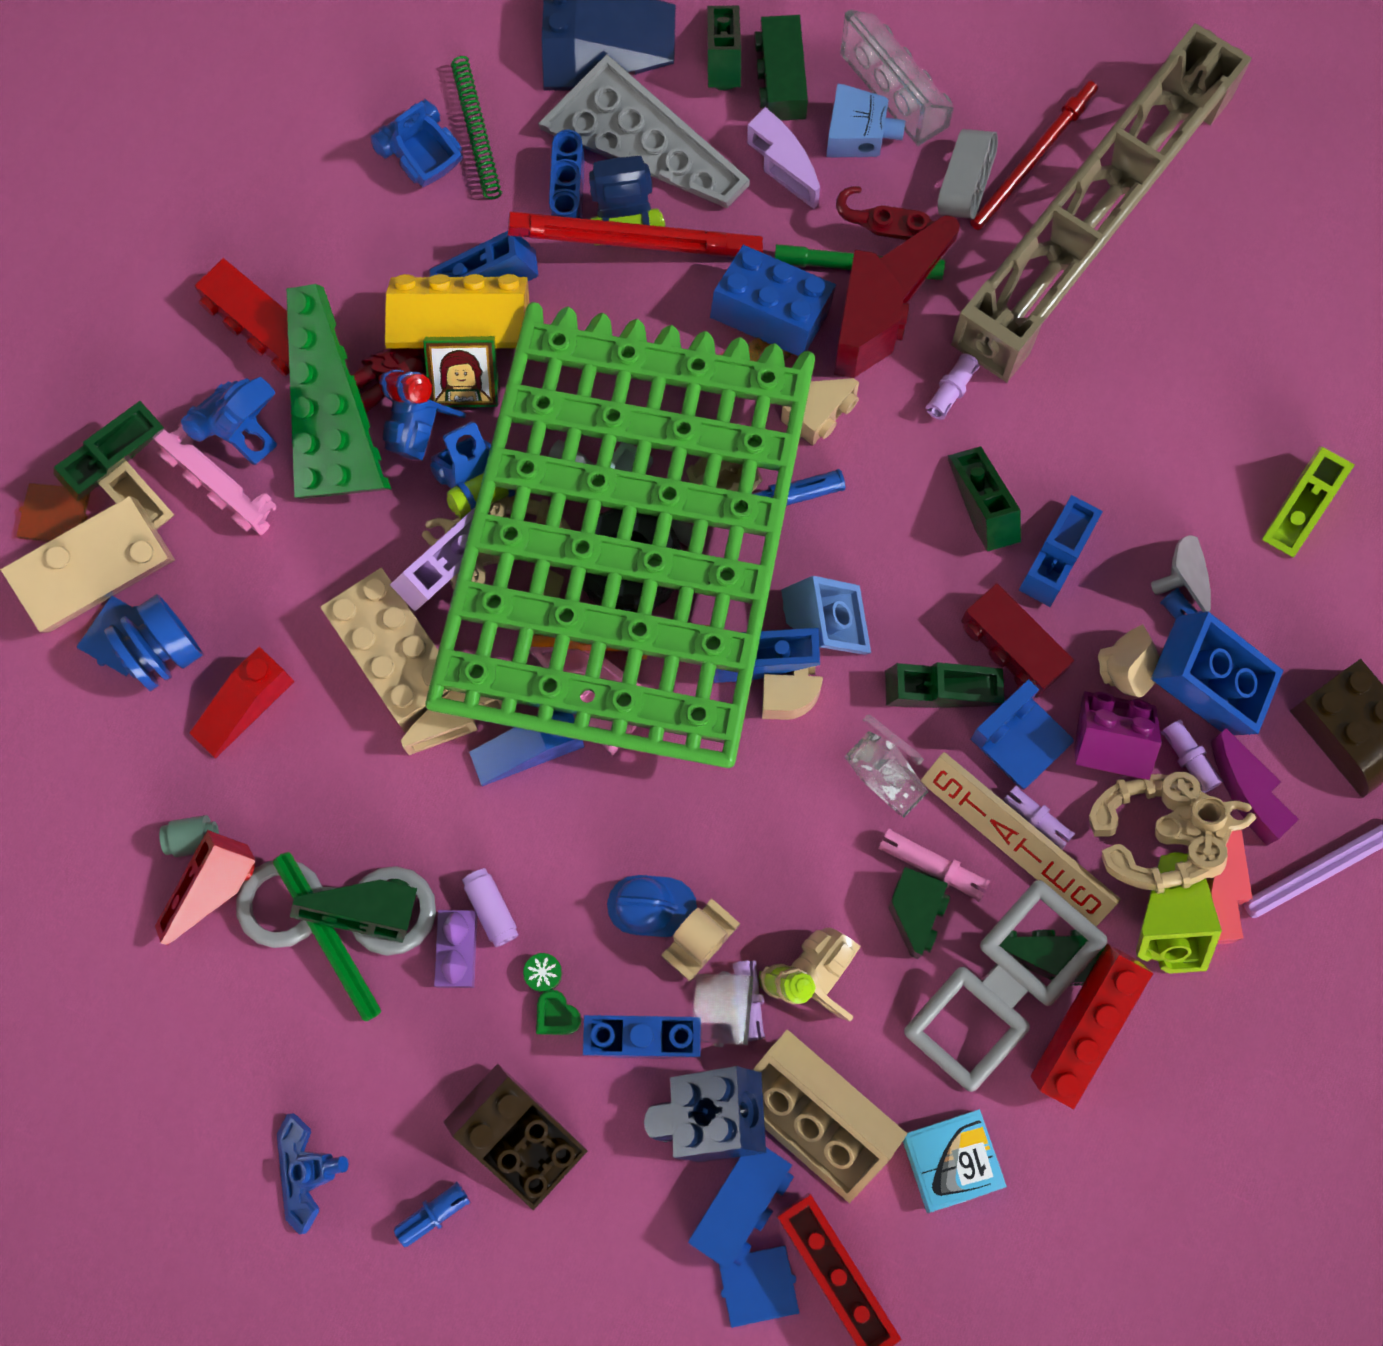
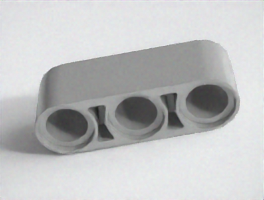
[938,129,998,219]

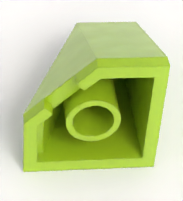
[1136,852,1222,974]

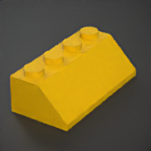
[385,274,529,348]

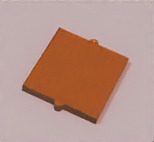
[17,483,91,542]

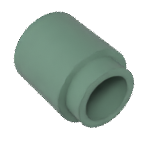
[159,815,219,857]

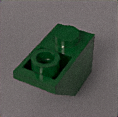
[888,867,950,959]

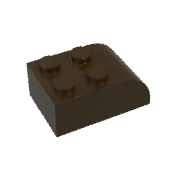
[1290,658,1383,798]

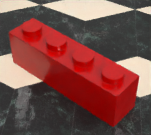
[194,258,290,377]
[1030,943,1153,1110]
[776,1193,902,1346]

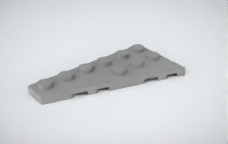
[538,55,750,208]

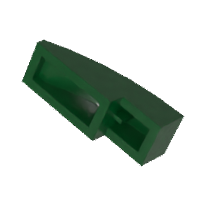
[53,401,164,502]
[885,662,1005,708]

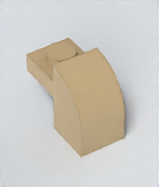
[762,666,823,720]

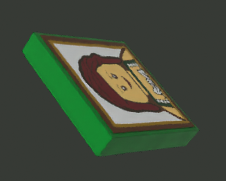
[423,336,500,407]

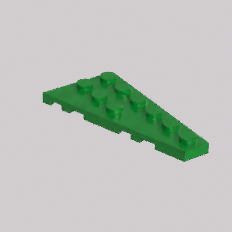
[286,284,392,499]

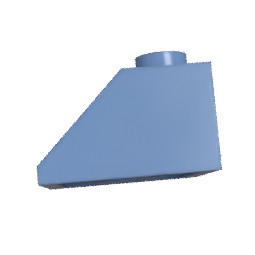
[781,576,871,655]

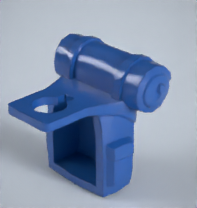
[370,99,463,188]
[181,377,277,465]

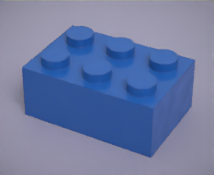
[710,245,836,356]
[1151,611,1284,735]

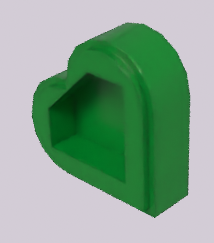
[536,989,582,1035]

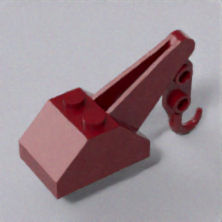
[834,186,960,378]

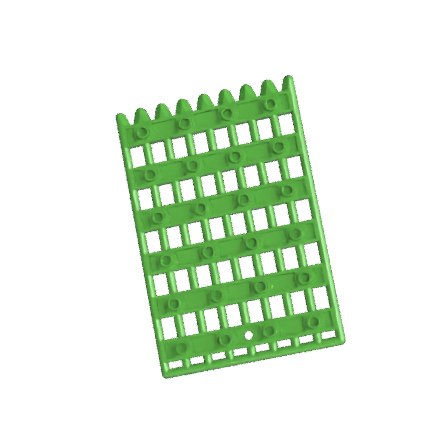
[425,302,815,768]

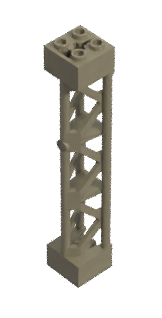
[951,23,1252,383]

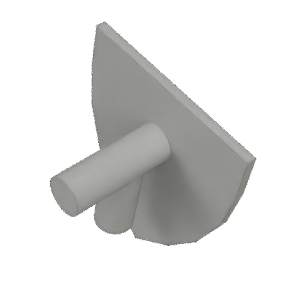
[1151,535,1211,612]

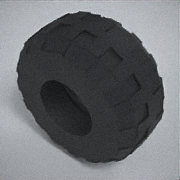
[582,508,681,613]

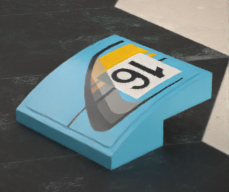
[903,1109,1007,1213]

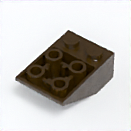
[443,1064,588,1210]

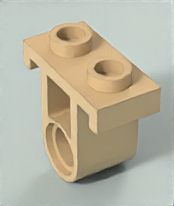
[661,898,740,982]

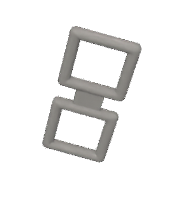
[904,880,1107,1092]

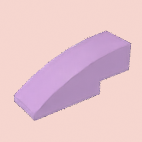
[747,107,820,209]

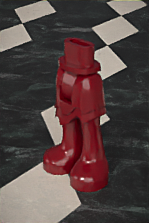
[351,348,426,414]

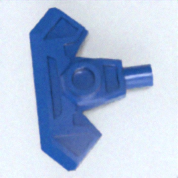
[277,1113,349,1235]

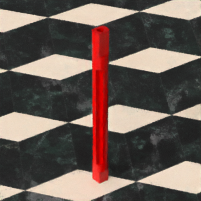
[508,212,763,258]

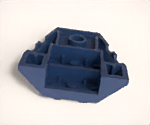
[542,0,676,91]

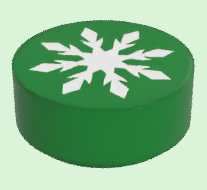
[523,953,562,993]

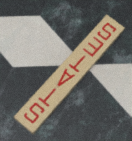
[920,752,1121,926]

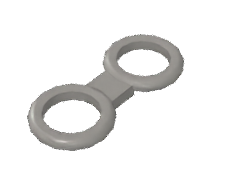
[236,861,436,956]

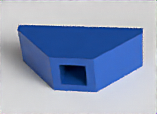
[583,1015,701,1059]

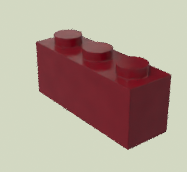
[961,583,1074,698]

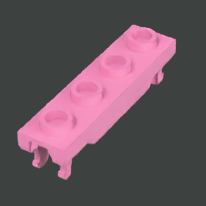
[154,423,277,536]

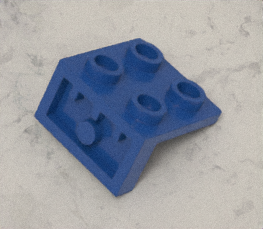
[970,679,1074,790]

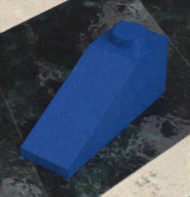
[429,231,539,281]
[714,628,820,683]
[469,711,585,787]

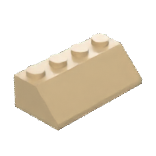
[753,1029,907,1203]

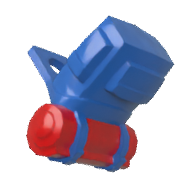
[378,370,467,460]

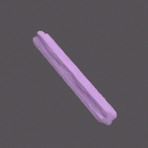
[1243,824,1383,918]

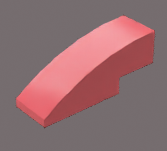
[1206,830,1253,944]

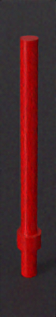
[970,81,1098,231]

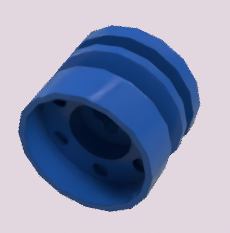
[104,594,203,691]

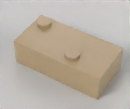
[0,496,175,632]

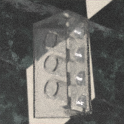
[840,9,954,146]

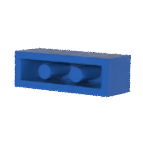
[688,1147,794,1270]

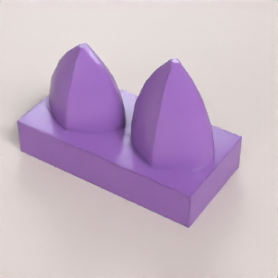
[434,910,477,988]

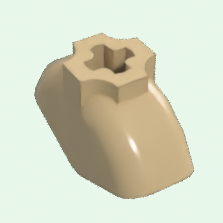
[1098,624,1160,697]

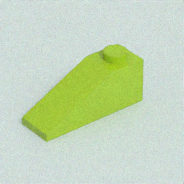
[1262,446,1355,558]

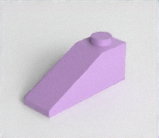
[390,508,479,611]

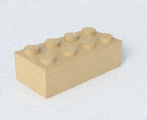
[320,567,450,733]

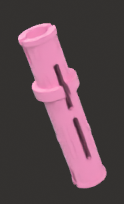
[878,828,990,902]

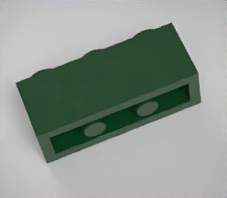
[754,14,808,121]

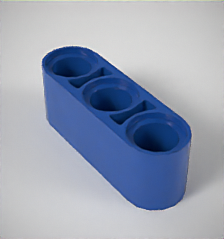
[549,130,585,219]

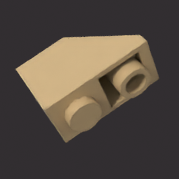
[781,378,859,446]

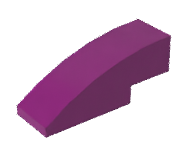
[1211,728,1299,846]

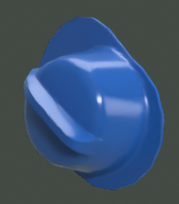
[607,875,697,937]

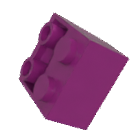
[1074,691,1162,780]

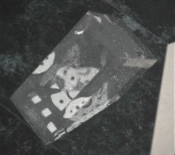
[844,731,928,818]

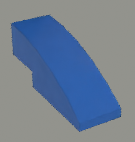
[1018,495,1103,607]

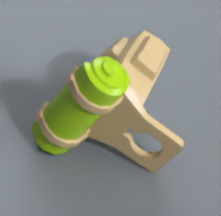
[758,928,861,1022]

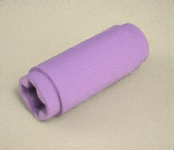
[462,868,519,947]

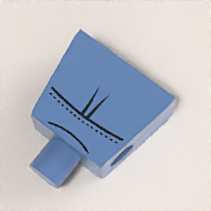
[826,84,906,157]

